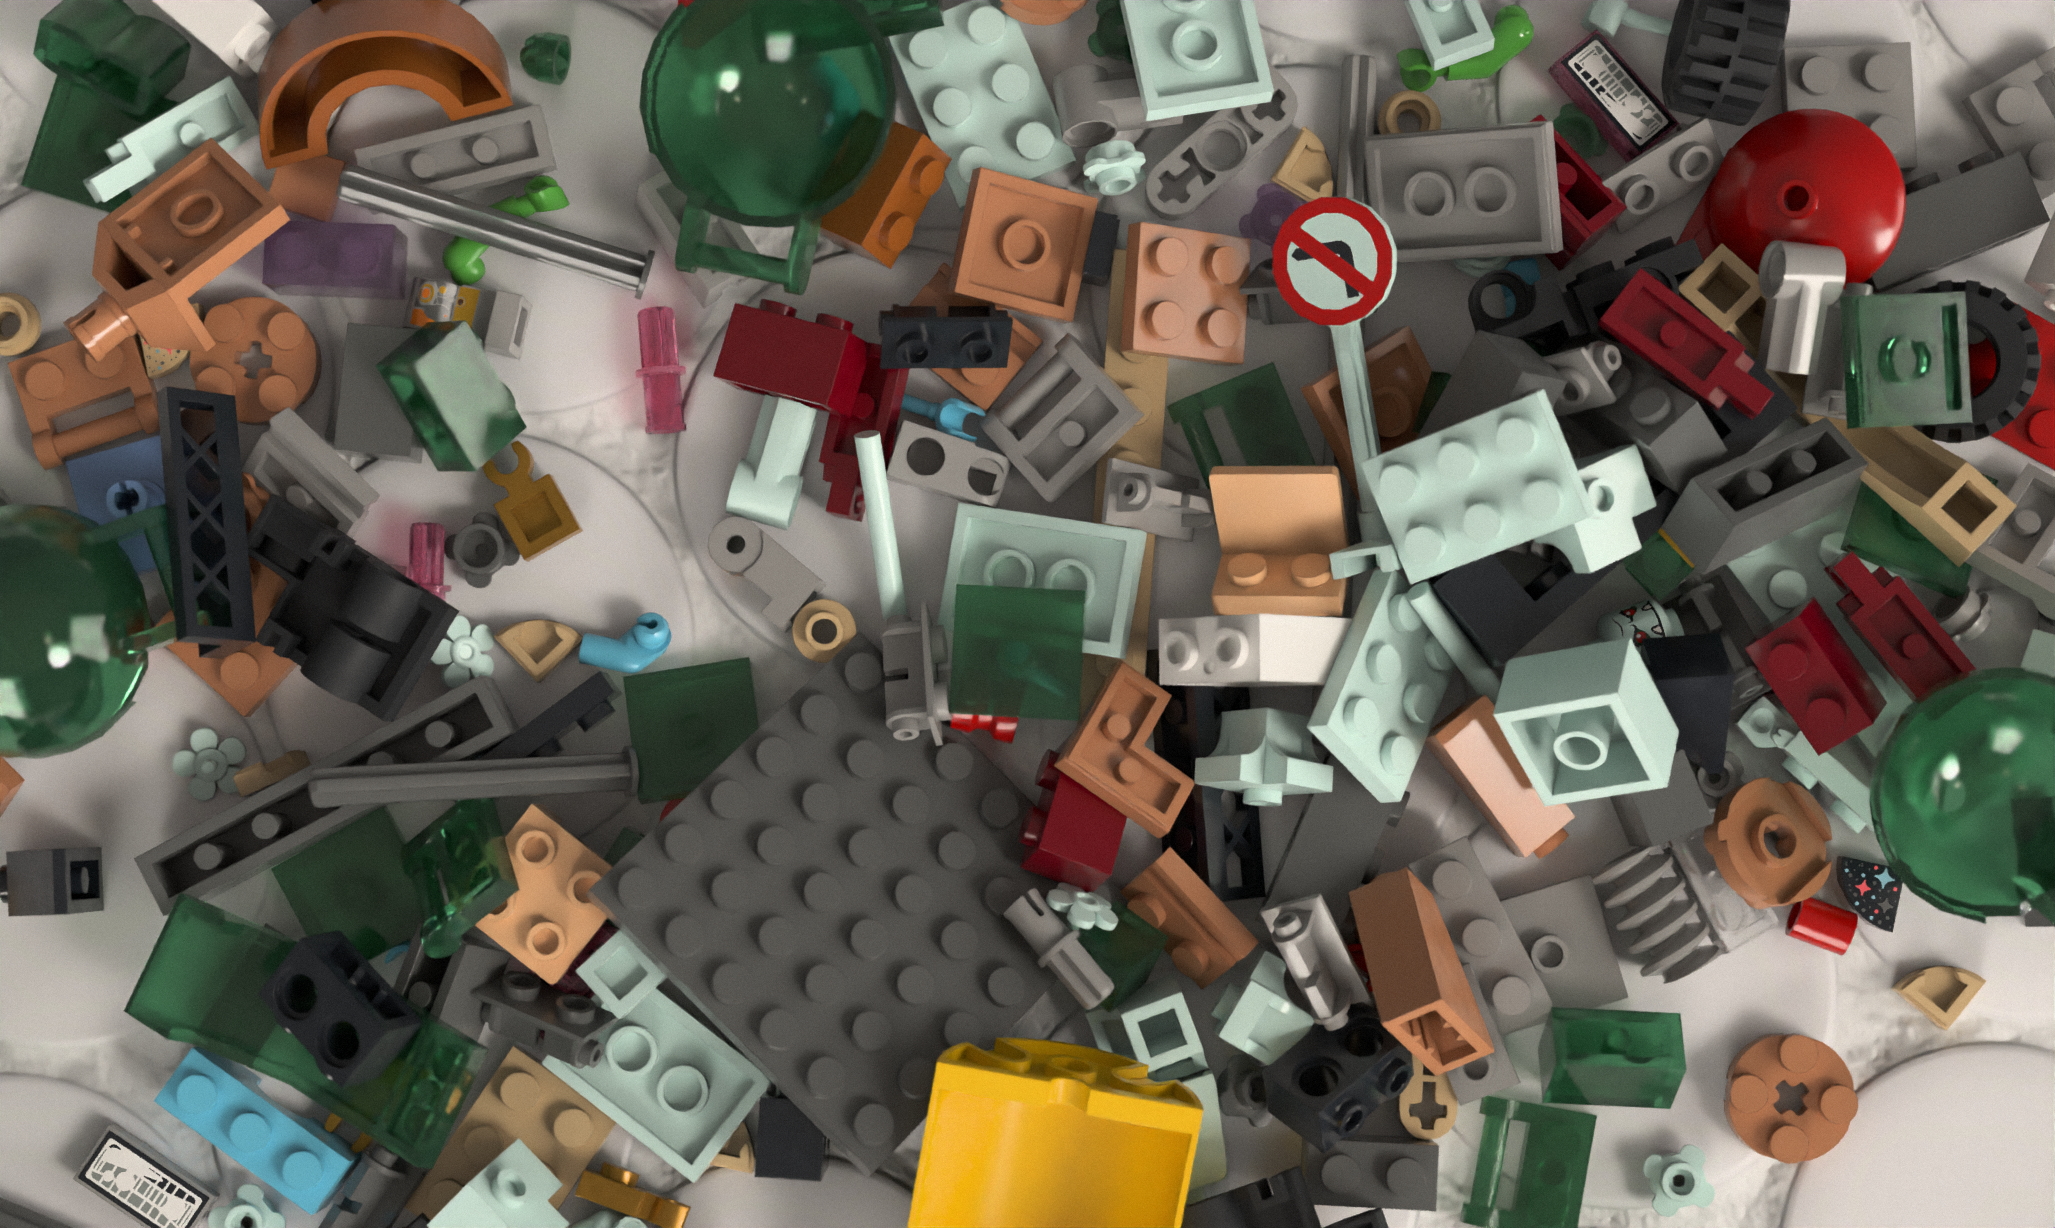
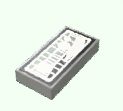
[73,1123,220,1228]

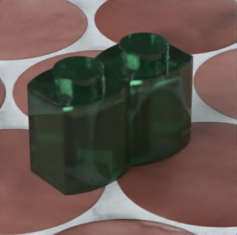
[33,0,192,115]

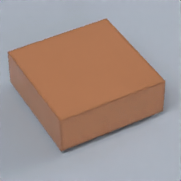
[269,155,348,225]

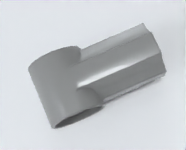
[1052,64,1184,148]
[1757,240,1846,375]

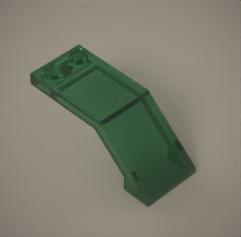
[124,893,490,1169]

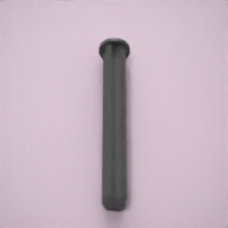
[337,164,655,300]
[308,746,639,807]

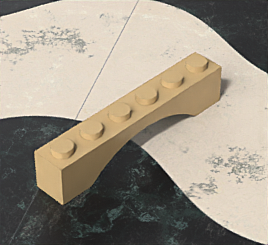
[1679,243,2017,567]

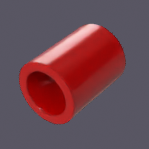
[1785,897,1858,956]

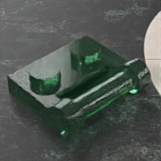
[1167,362,1317,524]
[399,798,519,958]
[1460,1094,1597,1228]

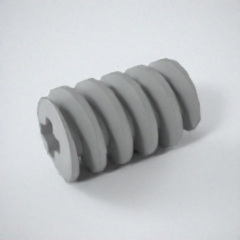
[1591,846,1722,984]

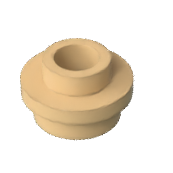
[1377,90,1441,134]
[0,293,42,357]
[792,599,856,663]

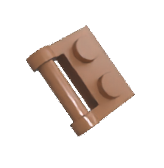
[8,333,160,471]

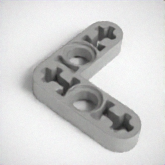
[1145,60,1298,221]

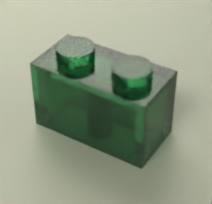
[375,320,527,472]
[1538,1007,1687,1109]

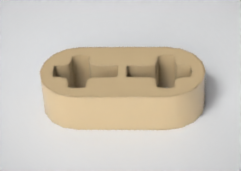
[1396,1054,1458,1140]

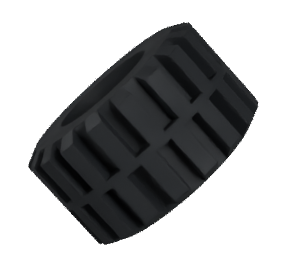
[1661,0,1791,126]
[1874,280,2041,443]

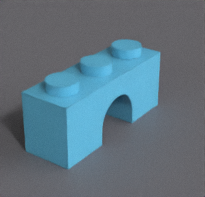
[154,1044,363,1216]

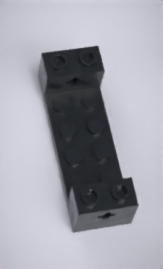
[1428,330,1798,669]

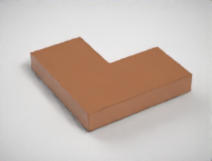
[1054,659,1195,839]

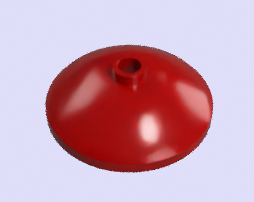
[1710,108,1906,290]

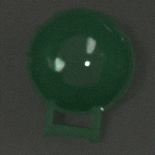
[639,0,897,296]
[0,503,214,759]
[1869,666,2055,925]

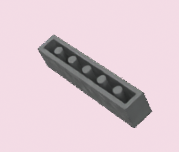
[134,675,520,916]

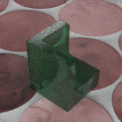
[1077,900,1169,1013]

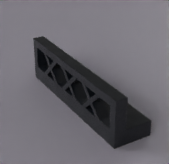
[157,386,256,659]
[1147,649,1266,902]

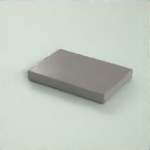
[1362,120,1563,263]

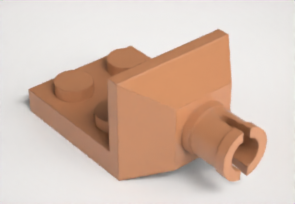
[63,138,290,363]

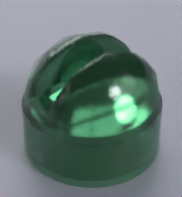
[519,32,571,85]

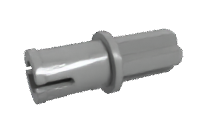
[1003,888,1114,1010]

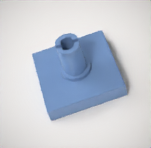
[65,435,171,577]

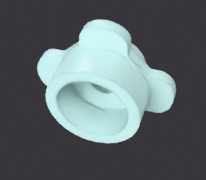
[1083,140,1146,196]
[1642,1144,1715,1217]
[208,1183,286,1228]

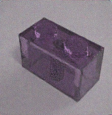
[262,221,408,300]

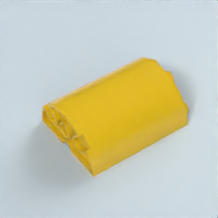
[907,1037,1203,1228]

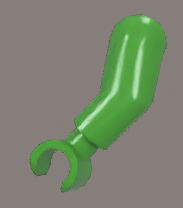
[1396,5,1534,92]
[442,175,570,286]

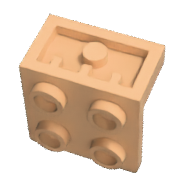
[1209,466,1350,616]
[451,804,613,984]

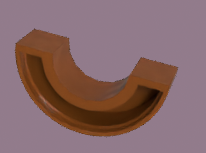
[258,0,513,170]

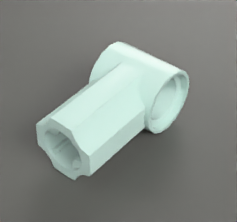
[726,395,818,531]

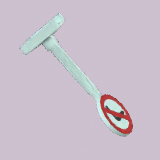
[1272,197,1403,580]

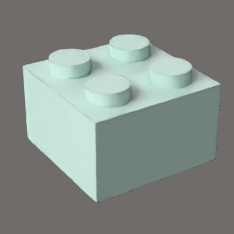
[1493,637,1679,807]

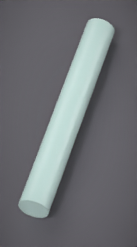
[854,430,908,620]
[1407,582,1501,706]

